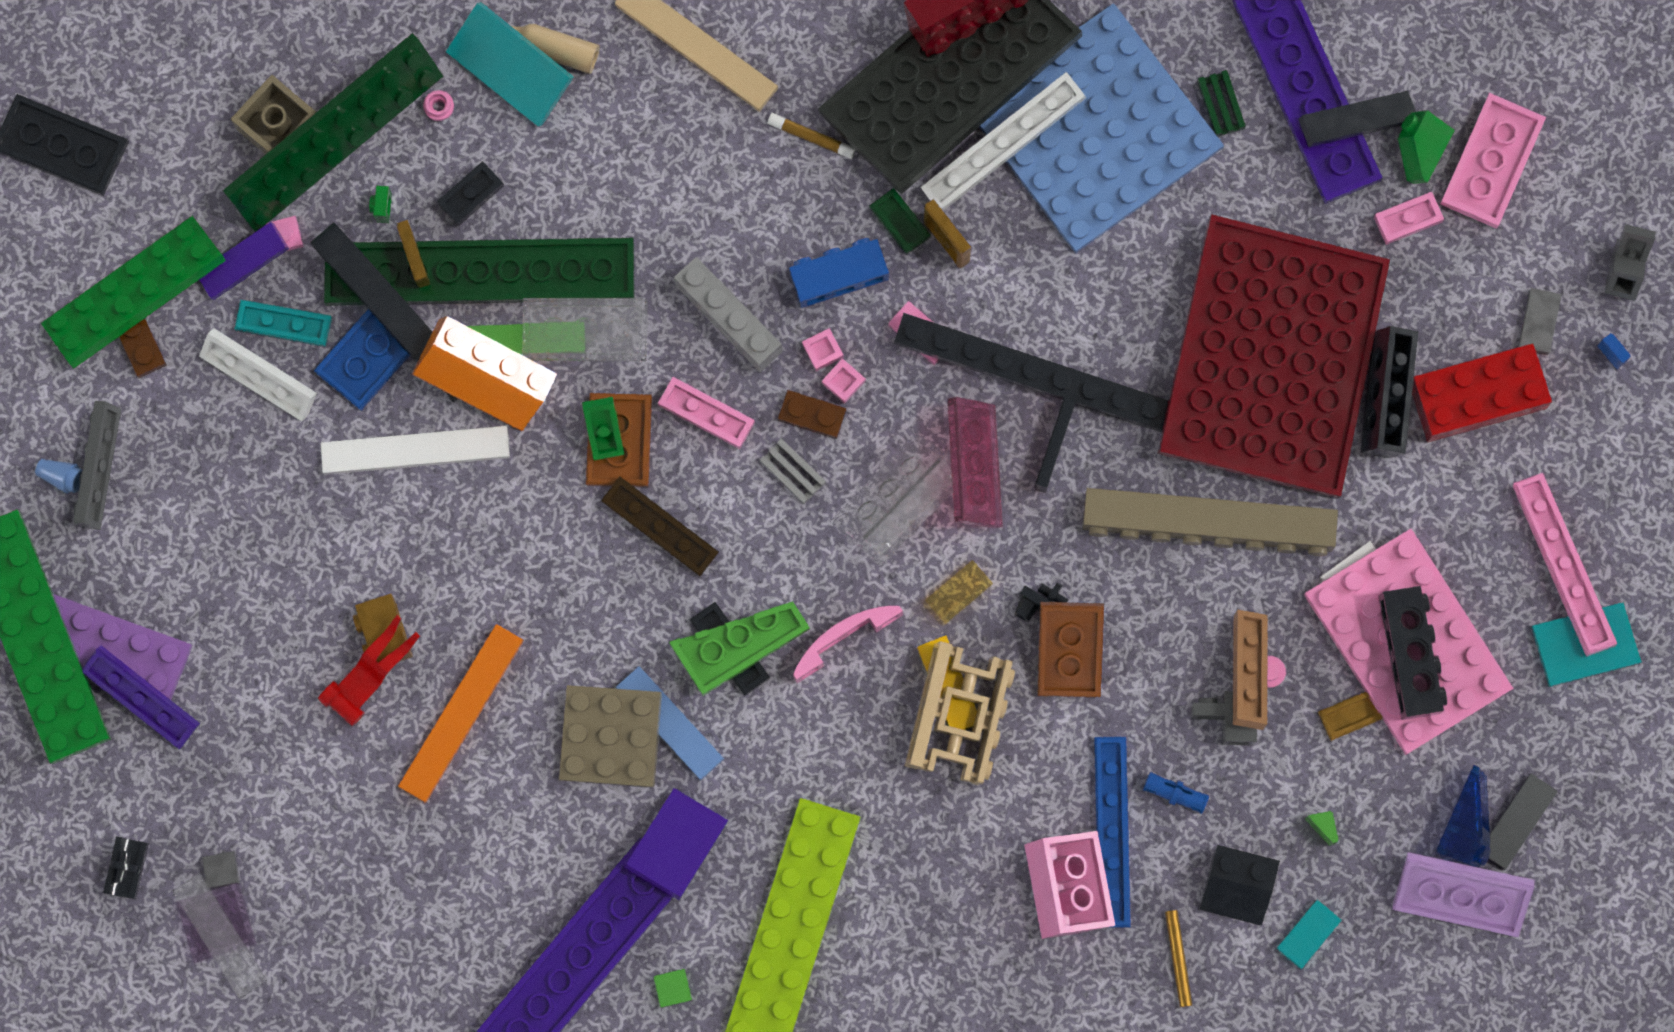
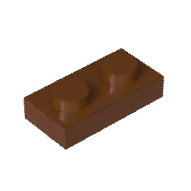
[119,318,167,378]
[778,390,847,439]

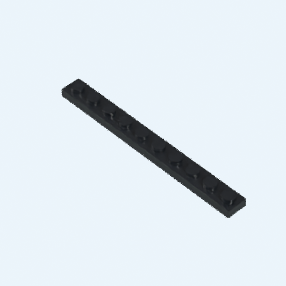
[894,313,1169,433]

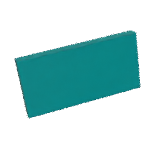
[446,2,574,127]

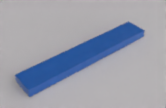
[1094,737,1131,928]

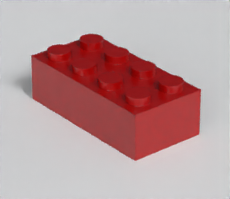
[1412,343,1552,443]

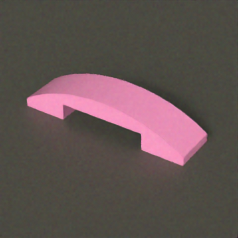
[793,606,903,683]

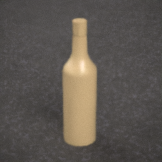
[510,24,600,74]

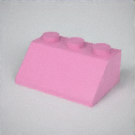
[1024,831,1115,939]

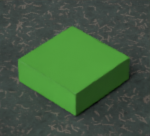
[653,969,692,1008]

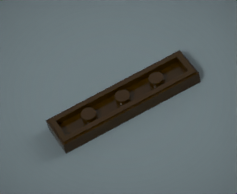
[601,476,719,577]

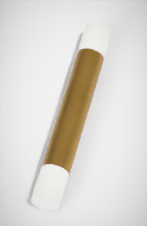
[767,113,856,159]

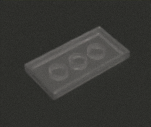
[522,298,648,361]

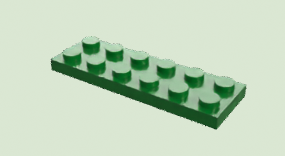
[41,215,226,369]

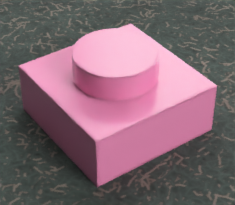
[266,216,304,251]
[802,328,844,371]
[822,358,866,404]

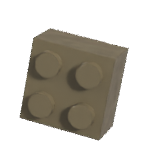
[230,75,316,155]

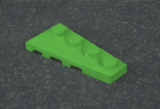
[669,601,810,696]

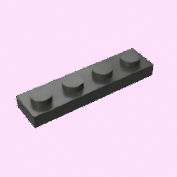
[74,401,121,530]

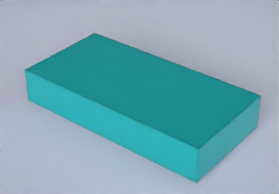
[1276,899,1342,970]

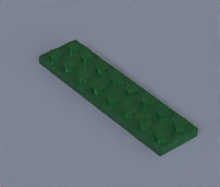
[222,33,444,232]

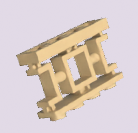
[905,641,1015,785]

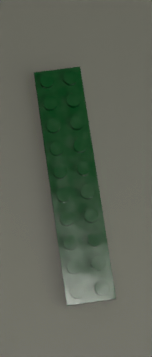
[324,238,635,306]

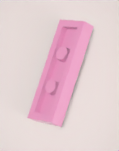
[658,377,755,449]

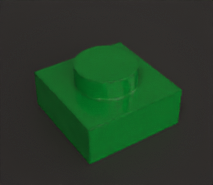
[369,185,392,224]

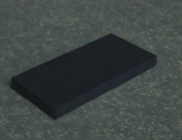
[0,94,129,196]

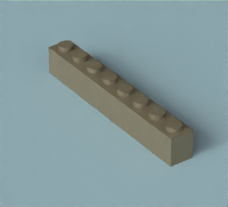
[1082,488,1338,556]

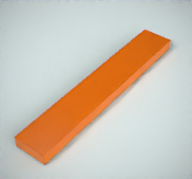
[398,624,524,803]

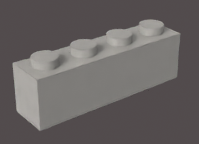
[674,257,783,373]

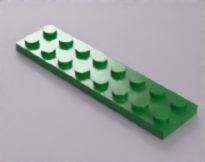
[0,509,111,765]

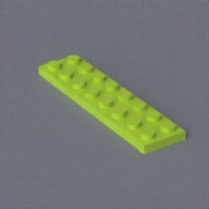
[725,798,861,1032]

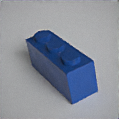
[789,238,889,308]

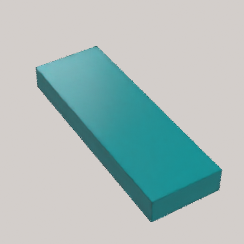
[234,300,332,347]

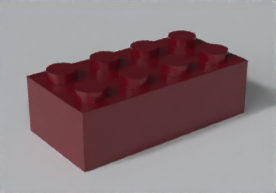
[903,0,1029,57]

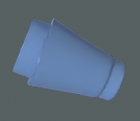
[35,459,83,493]

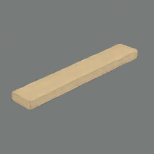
[615,0,778,112]

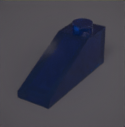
[1435,765,1490,868]

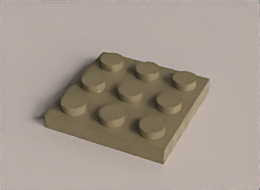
[559,685,662,787]

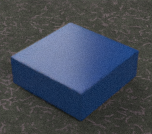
[1597,333,1631,369]

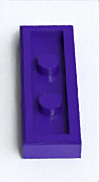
[199,222,289,300]

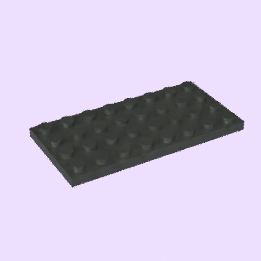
[818,0,1082,195]

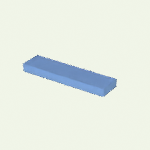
[616,666,724,781]

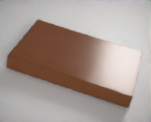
[586,393,652,488]
[1037,602,1104,697]

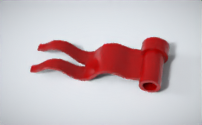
[318,615,420,727]

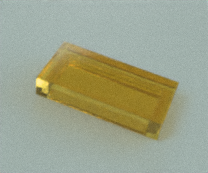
[925,560,993,625]

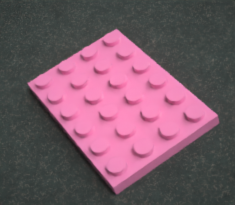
[1304,528,1514,755]

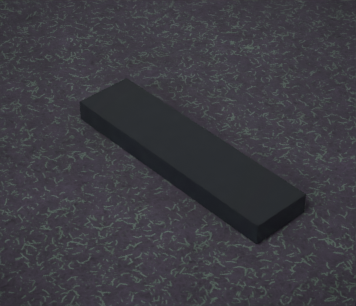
[1298,91,1416,147]

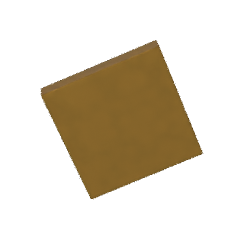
[924,199,971,268]

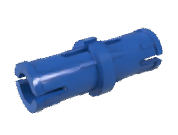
[1143,772,1209,814]

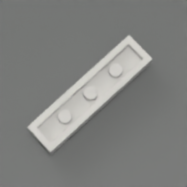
[199,328,317,421]

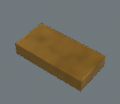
[396,220,430,288]
[1318,692,1383,741]

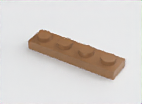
[1233,610,1268,730]

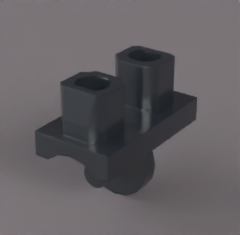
[1014,582,1069,623]
[103,836,149,900]

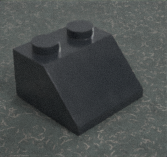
[1199,845,1280,926]

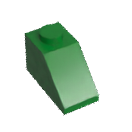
[1398,110,1455,184]

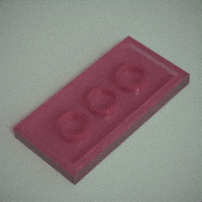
[947,397,1003,528]

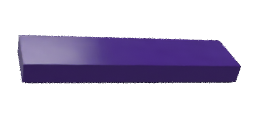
[82,645,200,750]

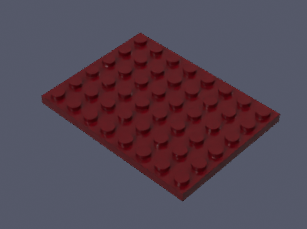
[1158,214,1390,498]

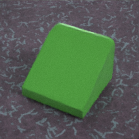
[1305,811,1339,846]

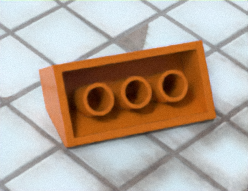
[412,316,557,431]

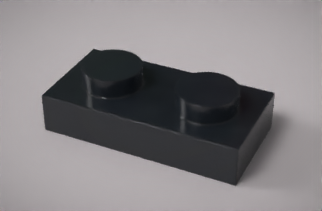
[437,161,504,227]

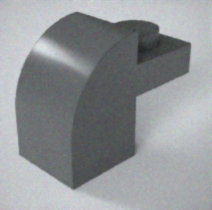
[1605,224,1656,301]
[1191,691,1257,746]

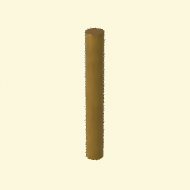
[1165,910,1193,1007]

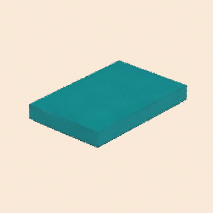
[1531,602,1642,687]

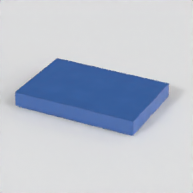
[314,309,410,411]

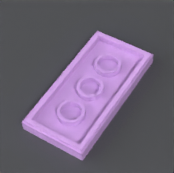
[1393,852,1534,937]

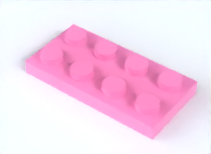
[1440,93,1546,229]

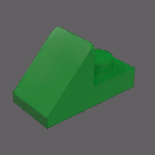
[582,397,624,460]

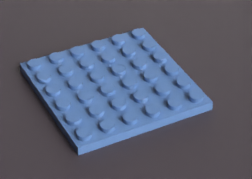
[979,3,1224,253]

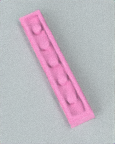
[1513,473,1617,657]

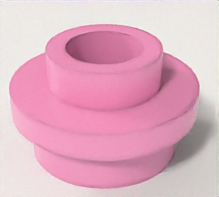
[423,90,454,121]

